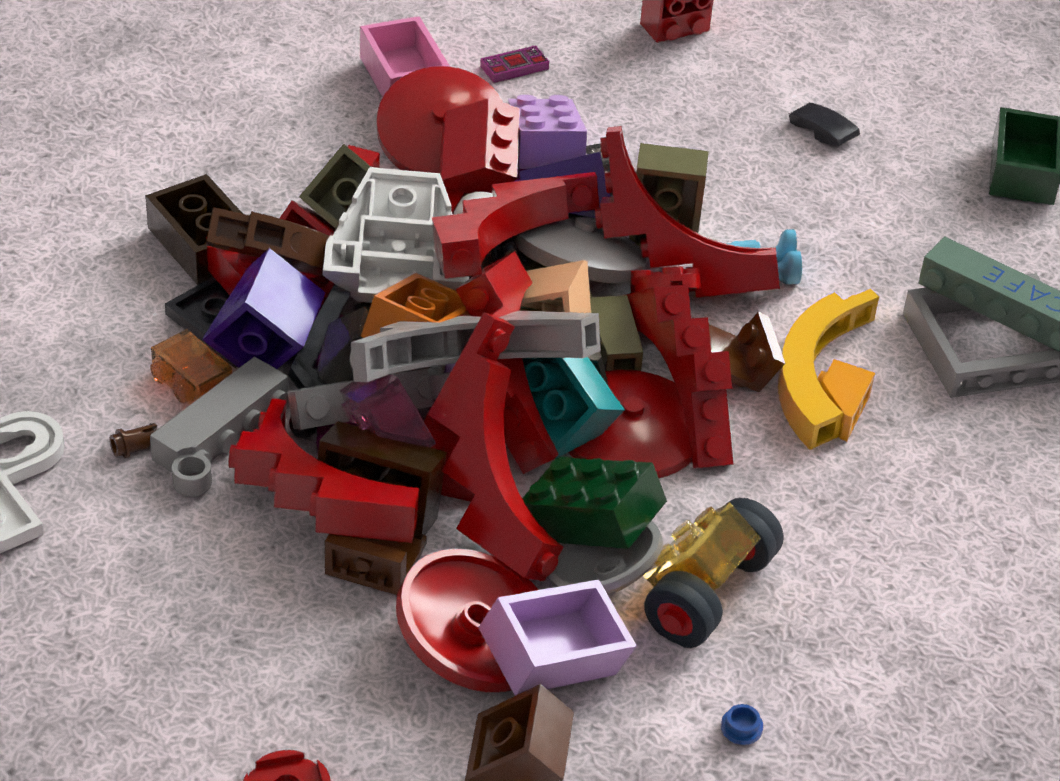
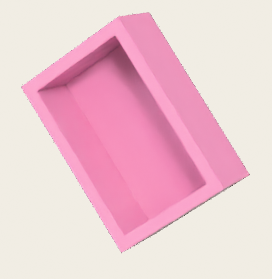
[360,16,450,97]

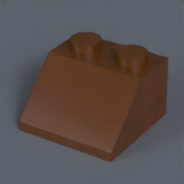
[465,684,574,781]

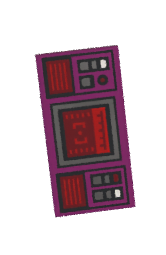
[480,45,550,83]

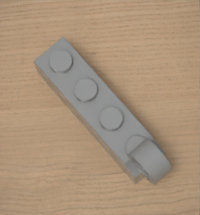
[150,357,289,497]
[287,366,451,430]

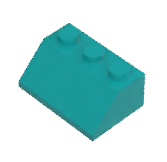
[522,356,625,459]

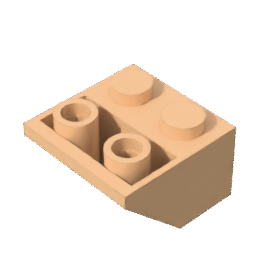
[520,260,591,313]

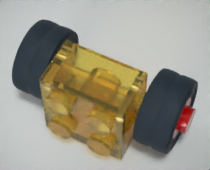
[643,498,784,648]

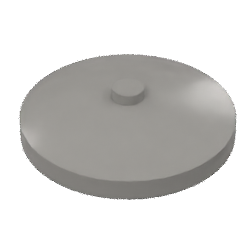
[512,214,647,283]

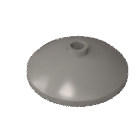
[548,521,663,595]

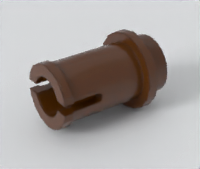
[109,423,157,458]

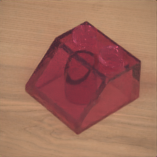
[339,374,436,448]

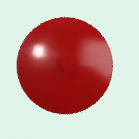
[377,66,503,173]
[568,370,693,478]
[396,549,538,693]

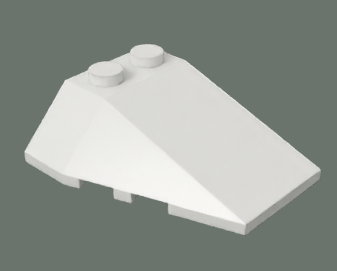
[323,167,469,303]

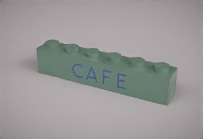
[918,236,1060,352]

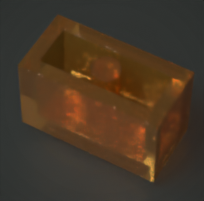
[150,329,232,405]

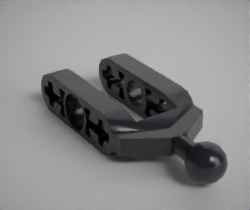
[288,284,354,438]

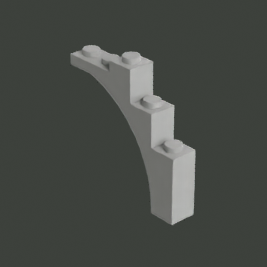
[350,311,601,382]

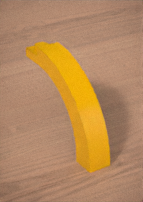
[777,289,880,450]

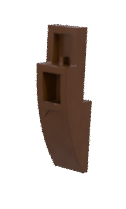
[205,207,330,277]

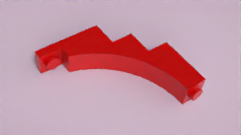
[432,172,599,279]
[428,312,564,582]

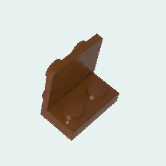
[709,312,785,392]
[325,534,427,595]

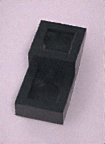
[789,102,860,146]

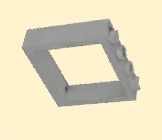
[903,273,1060,398]

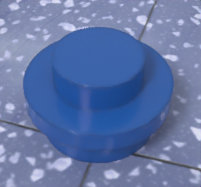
[721,704,764,745]

